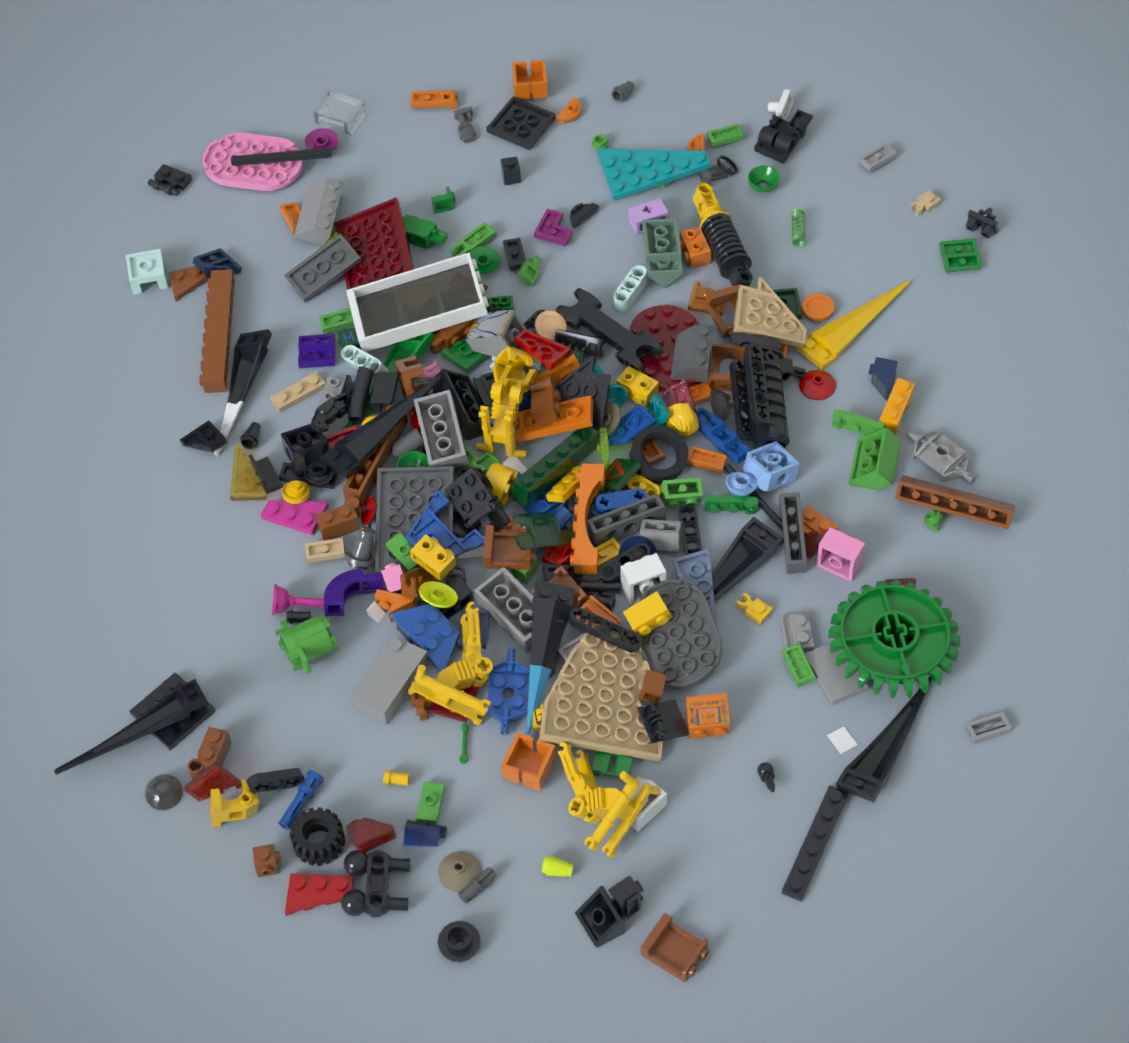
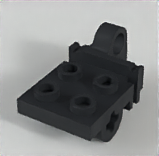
[754,109,813,164]
[444,467,511,532]

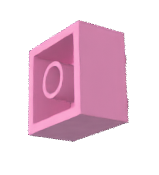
[817,527,865,582]

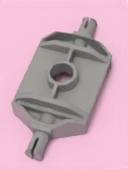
[907,430,976,484]

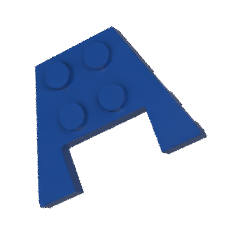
[405,490,485,557]

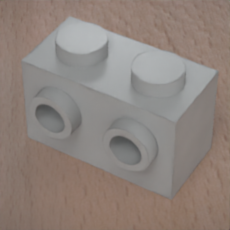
[640,519,682,552]

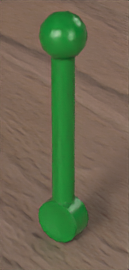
[459,724,469,764]

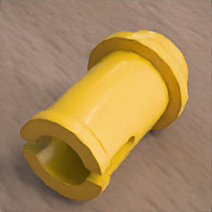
[383,769,410,786]

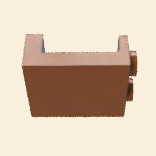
[483,525,537,570]
[641,913,710,983]

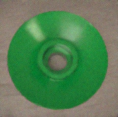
[469,246,501,274]

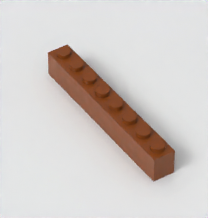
[199,270,235,393]

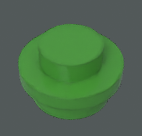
[592,134,609,149]

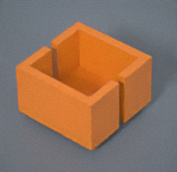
[512,60,548,100]
[501,732,556,791]

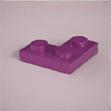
[534,208,573,246]

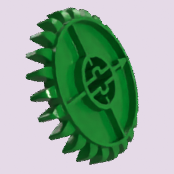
[828,580,960,698]

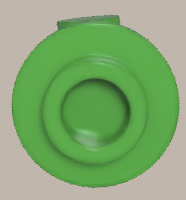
[924,510,944,532]

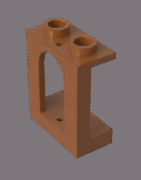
[704,284,740,338]
[708,344,747,391]

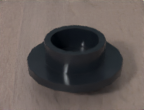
[438,921,481,962]

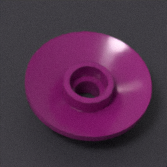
[305,128,338,150]

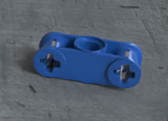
[591,488,647,517]

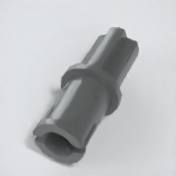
[457,867,496,904]

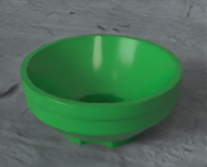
[748,165,779,193]
[396,451,430,468]

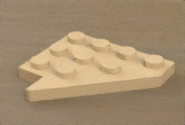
[733,277,807,348]

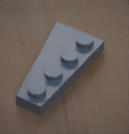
[672,548,716,622]

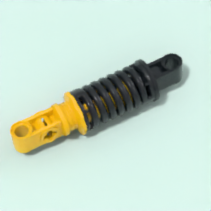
[692,183,753,287]

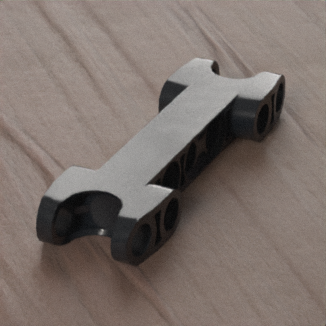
[555,288,663,373]

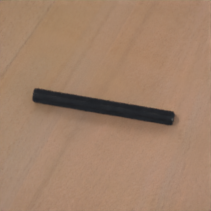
[231,148,332,166]

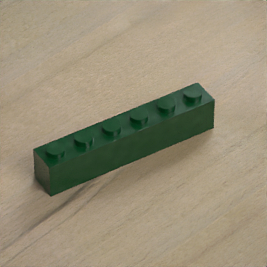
[512,427,599,507]

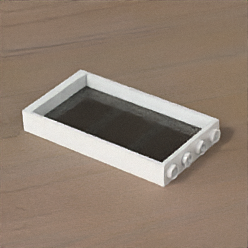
[346,253,489,352]

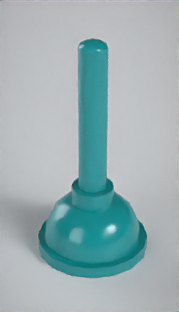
[594,362,627,408]

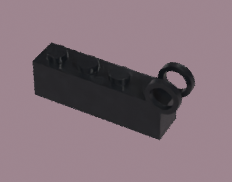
[396,565,474,644]

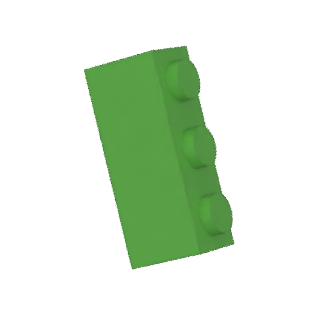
[849,427,901,490]

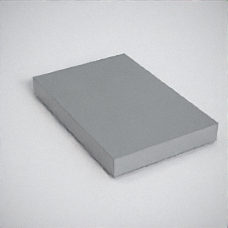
[805,643,869,705]

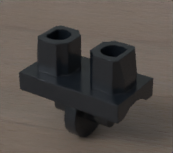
[966,207,999,239]

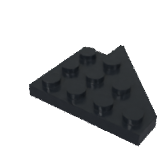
[555,357,611,431]

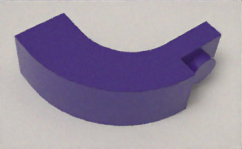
[324,568,383,617]

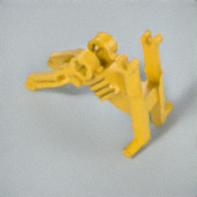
[476,365,537,458]
[408,602,493,725]
[558,742,661,858]

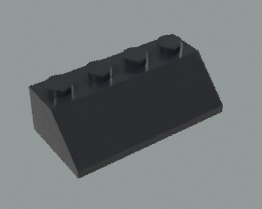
[432,369,494,440]

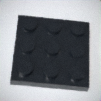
[486,96,556,150]
[130,673,216,751]

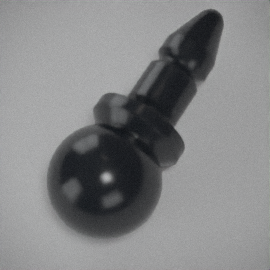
[757,762,775,792]

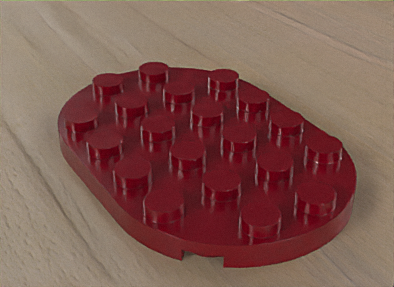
[629,304,711,393]

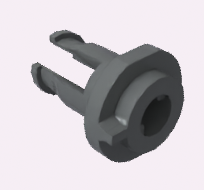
[344,527,376,570]

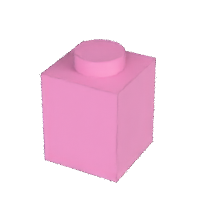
[381,563,404,593]

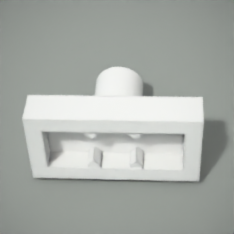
[768,89,794,120]

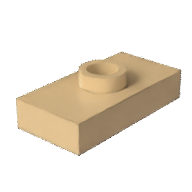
[304,538,345,563]

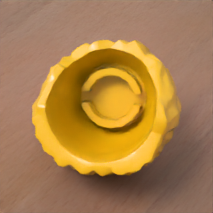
[665,403,699,437]

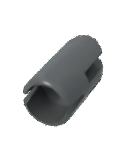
[392,428,424,458]

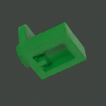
[431,186,456,214]

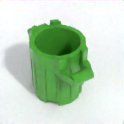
[275,615,338,673]

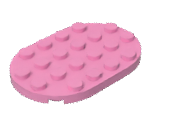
[203,133,303,192]

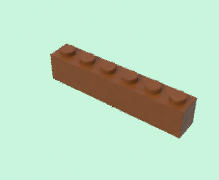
[343,404,408,507]
[895,475,1015,529]

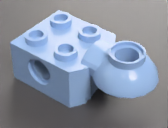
[726,441,800,496]

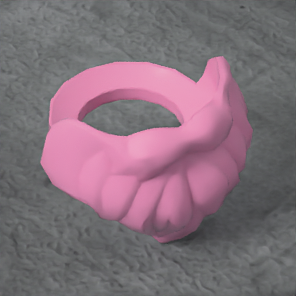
[416,359,442,381]

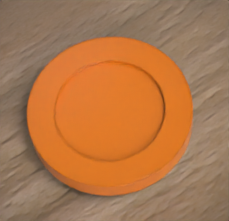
[802,293,834,321]

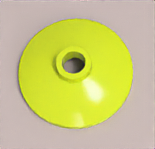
[419,581,458,608]

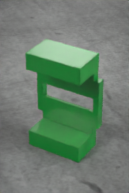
[592,752,633,778]

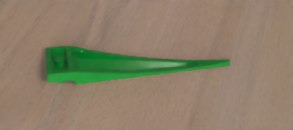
[342,332,435,430]

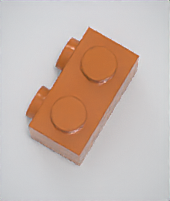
[680,227,711,268]

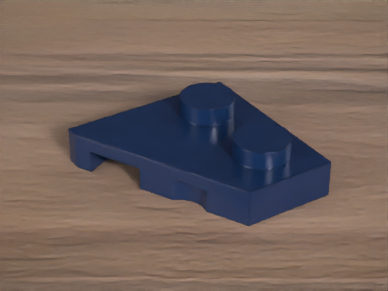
[193,248,242,274]

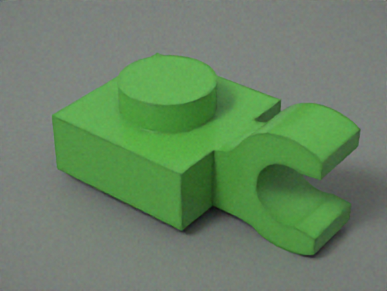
[517,255,541,286]

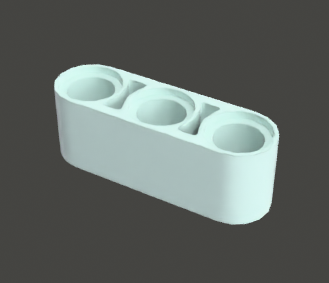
[614,265,647,313]
[341,345,389,380]

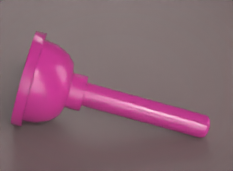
[272,584,324,615]

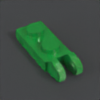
[704,495,759,514]

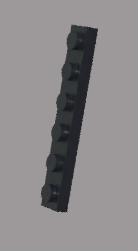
[782,785,849,902]

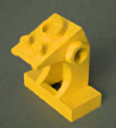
[210,779,260,828]

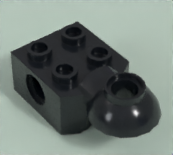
[281,424,335,488]

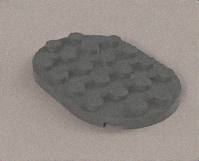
[639,580,723,689]

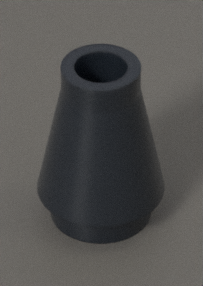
[240,422,261,449]

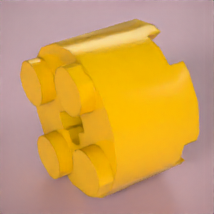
[486,463,520,507]

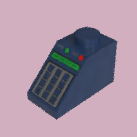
[869,357,898,400]

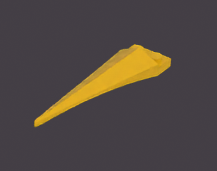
[796,280,910,370]

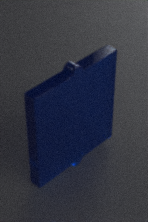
[403,825,440,847]

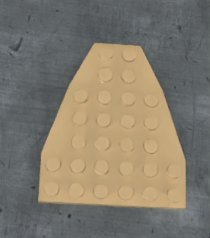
[539,622,663,762]

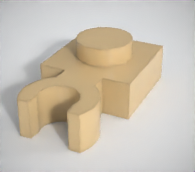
[909,190,941,216]

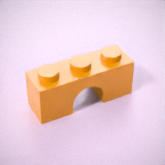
[879,378,915,436]

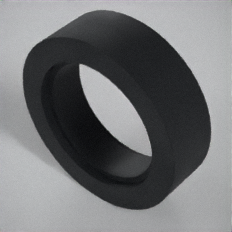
[630,425,688,484]

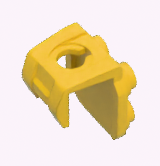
[493,346,533,383]

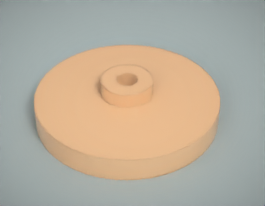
[534,311,567,341]

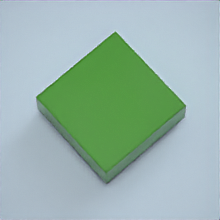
[479,451,501,474]

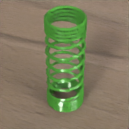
[791,209,806,246]

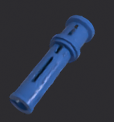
[278,770,324,830]

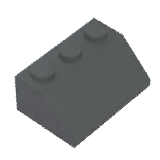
[671,325,713,383]

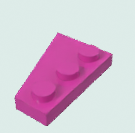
[260,500,329,535]

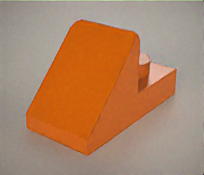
[375,589,415,622]

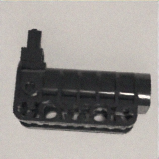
[729,344,806,449]

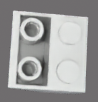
[631,777,667,832]

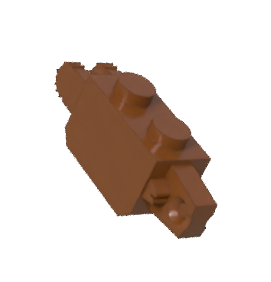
[430,319,475,354]

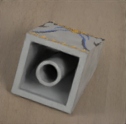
[465,310,527,360]

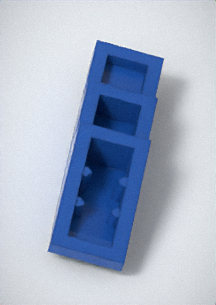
[695,407,751,464]

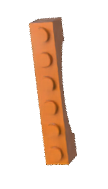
[570,464,606,574]

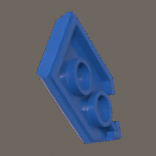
[603,404,657,447]

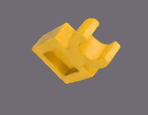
[736,593,773,625]

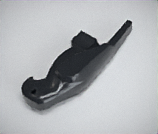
[310,392,347,433]

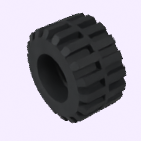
[290,807,345,866]

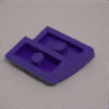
[298,334,335,368]

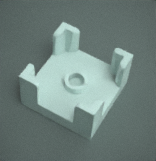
[126,249,168,295]

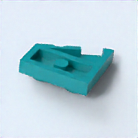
[648,394,670,426]

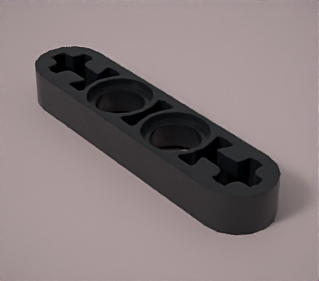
[679,504,702,556]
[568,607,642,653]

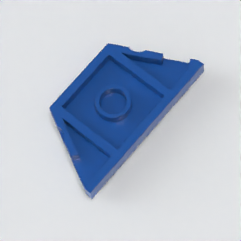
[390,604,459,671]

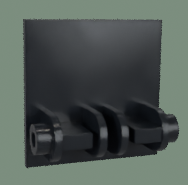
[637,699,689,744]

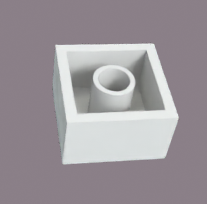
[620,553,666,606]

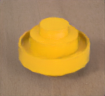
[282,481,310,504]

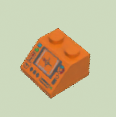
[685,693,730,739]

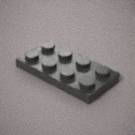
[284,234,362,302]

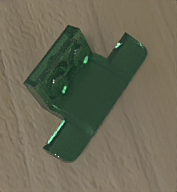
[513,512,575,550]

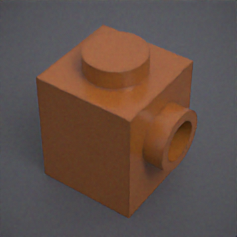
[252,844,281,877]

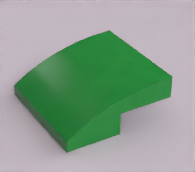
[939,239,982,272]

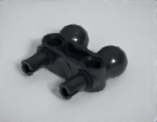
[341,850,410,918]

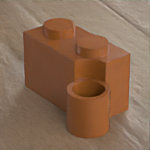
[187,727,232,781]

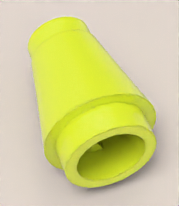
[541,855,573,877]

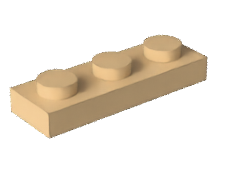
[270,371,325,413]

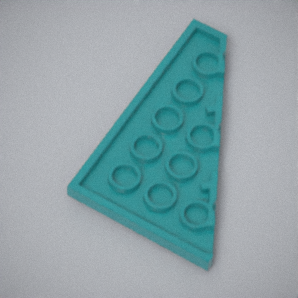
[596,148,712,201]

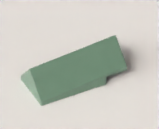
[642,218,683,288]

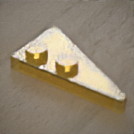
[230,443,267,501]

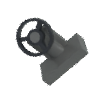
[697,155,738,186]

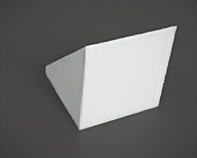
[367,601,386,623]

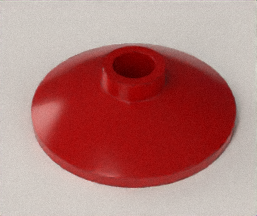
[799,370,836,400]

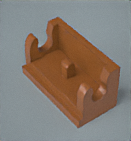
[400,566,439,597]

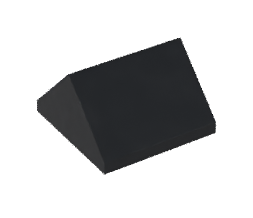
[575,886,625,948]

